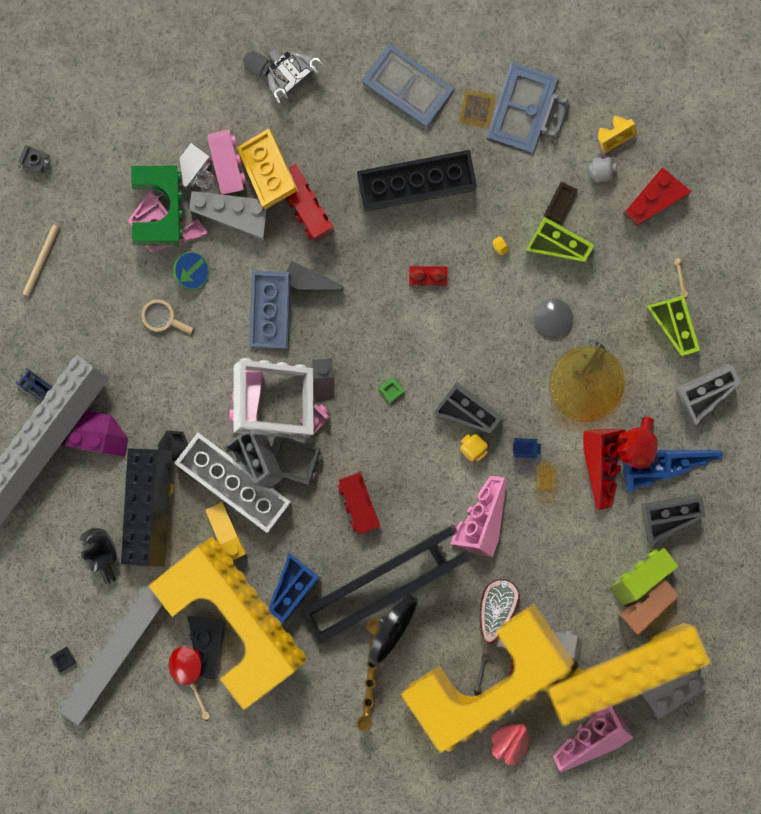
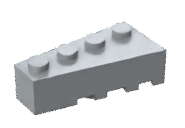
[189,191,268,241]

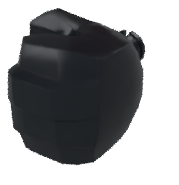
[80,527,117,584]

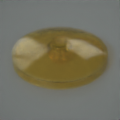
[549,345,625,422]

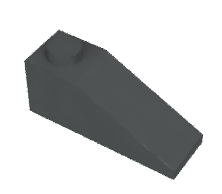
[286,261,344,292]

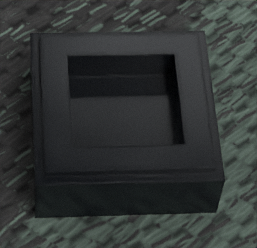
[50,646,77,673]

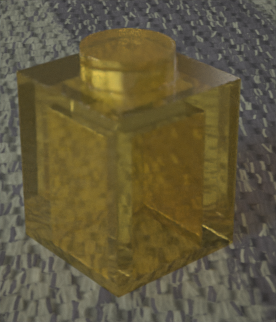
[535,462,556,489]

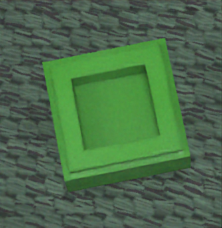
[378,377,405,403]

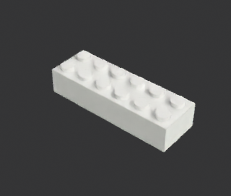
[175,433,291,533]

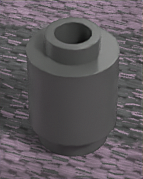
[243,50,272,77]

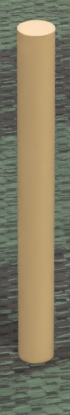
[23,224,60,297]

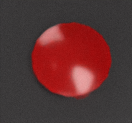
[168,646,202,685]

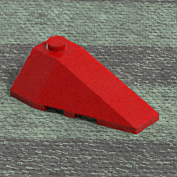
[583,429,626,510]

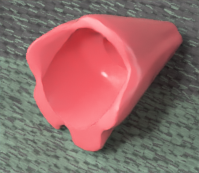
[491,724,529,765]

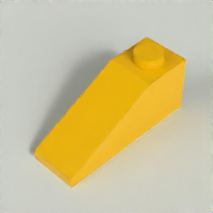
[205,502,247,560]

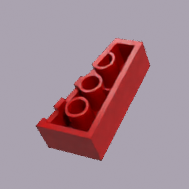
[285,163,335,243]

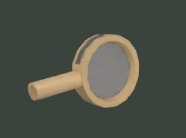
[142,299,194,335]

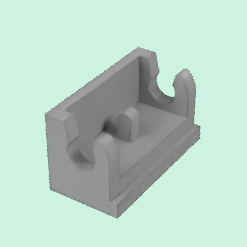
[540,94,570,138]

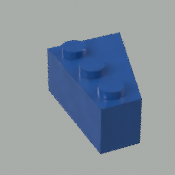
[269,553,321,623]

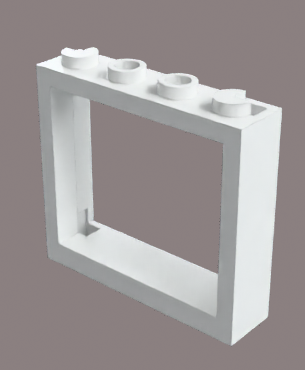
[234,358,313,440]

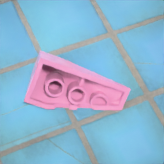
[553,705,633,772]

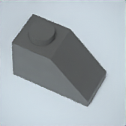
[312,358,334,400]

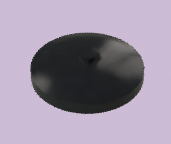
[369,594,418,665]

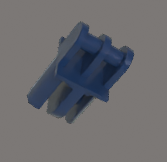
[15,368,53,402]

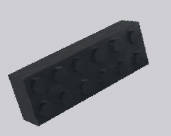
[357,150,477,212]
[121,448,172,567]

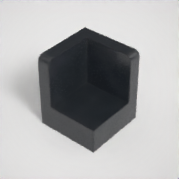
[157,430,189,461]

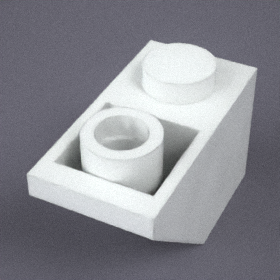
[180,143,211,190]

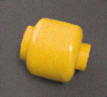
[460,434,488,462]

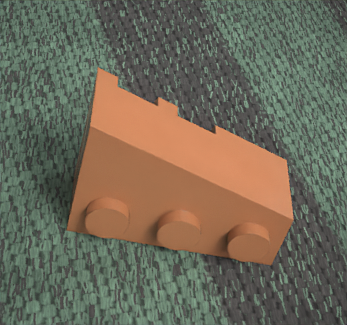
[618,579,679,635]

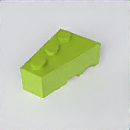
[525,217,595,262]
[647,295,700,356]
[609,548,678,606]

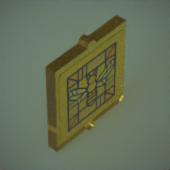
[458,89,496,128]

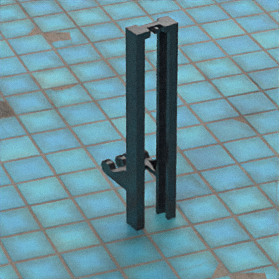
[300,524,473,644]

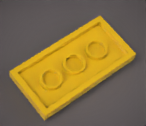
[237,129,298,209]

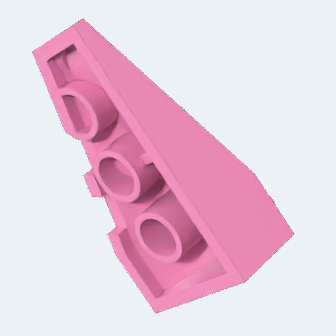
[451,476,507,557]

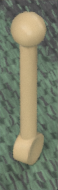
[674,258,688,297]
[190,682,210,720]

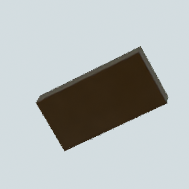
[543,181,578,224]

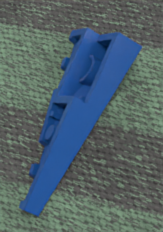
[623,450,723,492]

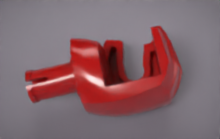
[617,416,658,469]

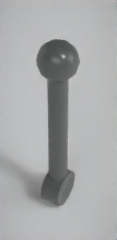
[474,654,489,694]

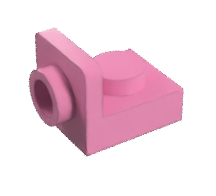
[300,404,330,434]

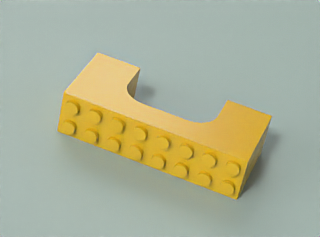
[149,537,307,710]
[401,604,574,753]
[546,623,710,725]

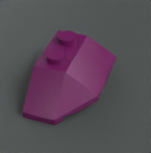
[61,411,128,457]

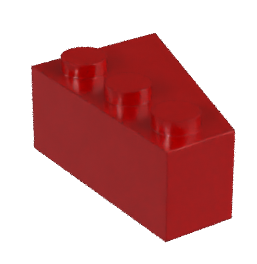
[623,167,692,226]
[337,472,381,534]

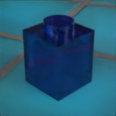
[512,438,541,459]

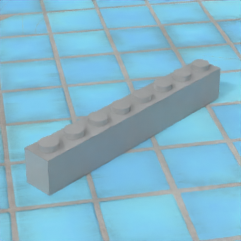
[59,584,163,725]

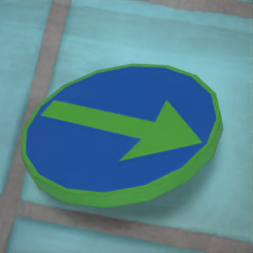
[173,251,209,290]

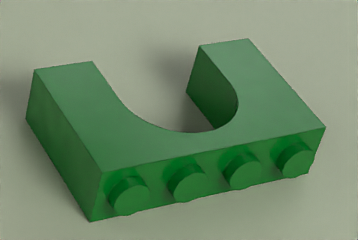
[131,166,183,245]

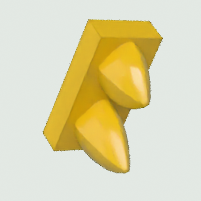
[598,116,638,153]

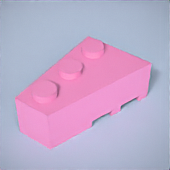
[207,129,246,195]
[229,371,264,434]

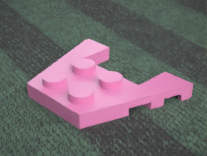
[128,189,208,252]

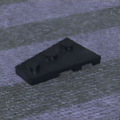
[187,615,226,680]

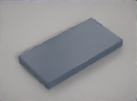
[249,270,291,349]

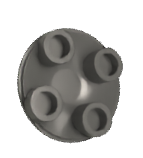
[535,299,573,337]

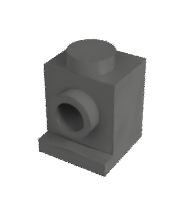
[18,144,50,173]

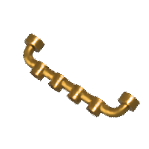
[356,618,380,731]

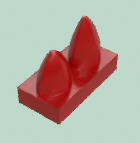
[409,266,448,286]

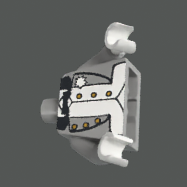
[268,49,324,103]

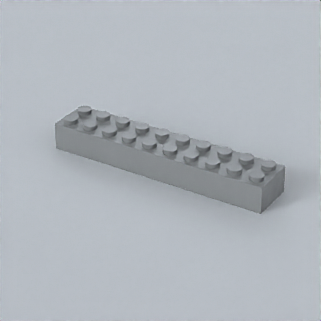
[0,355,109,526]

